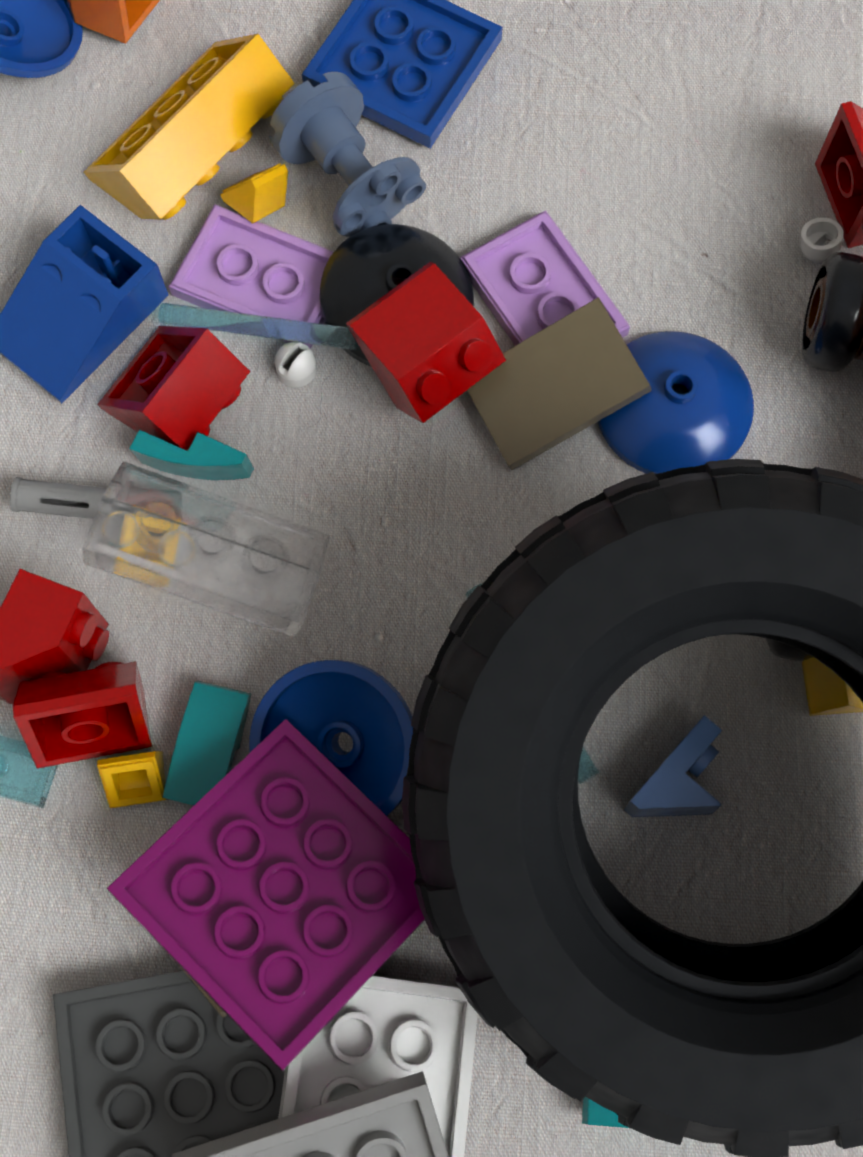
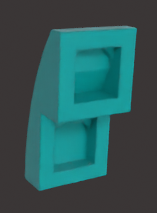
[129,430,254,480]
[162,681,251,806]

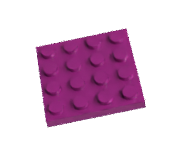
[107,719,425,1072]

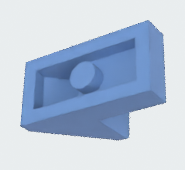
[624,715,722,817]

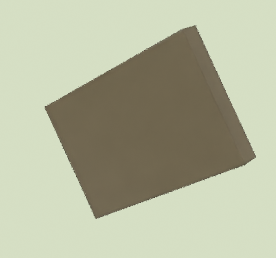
[467,297,652,470]

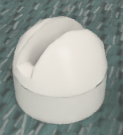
[800,218,843,264]
[274,341,317,388]

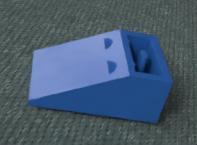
[0,205,168,404]

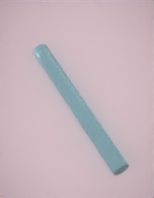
[158,303,359,350]

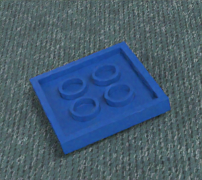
[302,0,503,149]

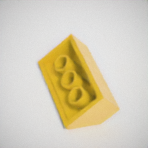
[83,34,295,220]

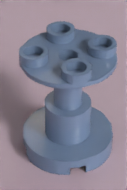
[269,72,426,237]

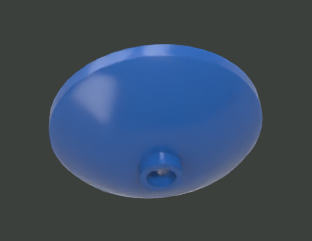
[0,0,83,78]
[598,331,754,474]
[249,660,413,816]

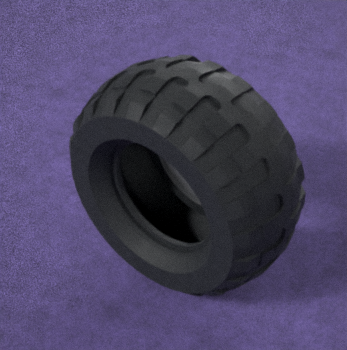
[402,459,863,1157]

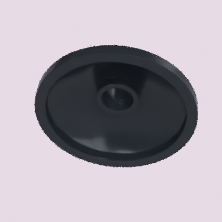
[319,224,474,367]

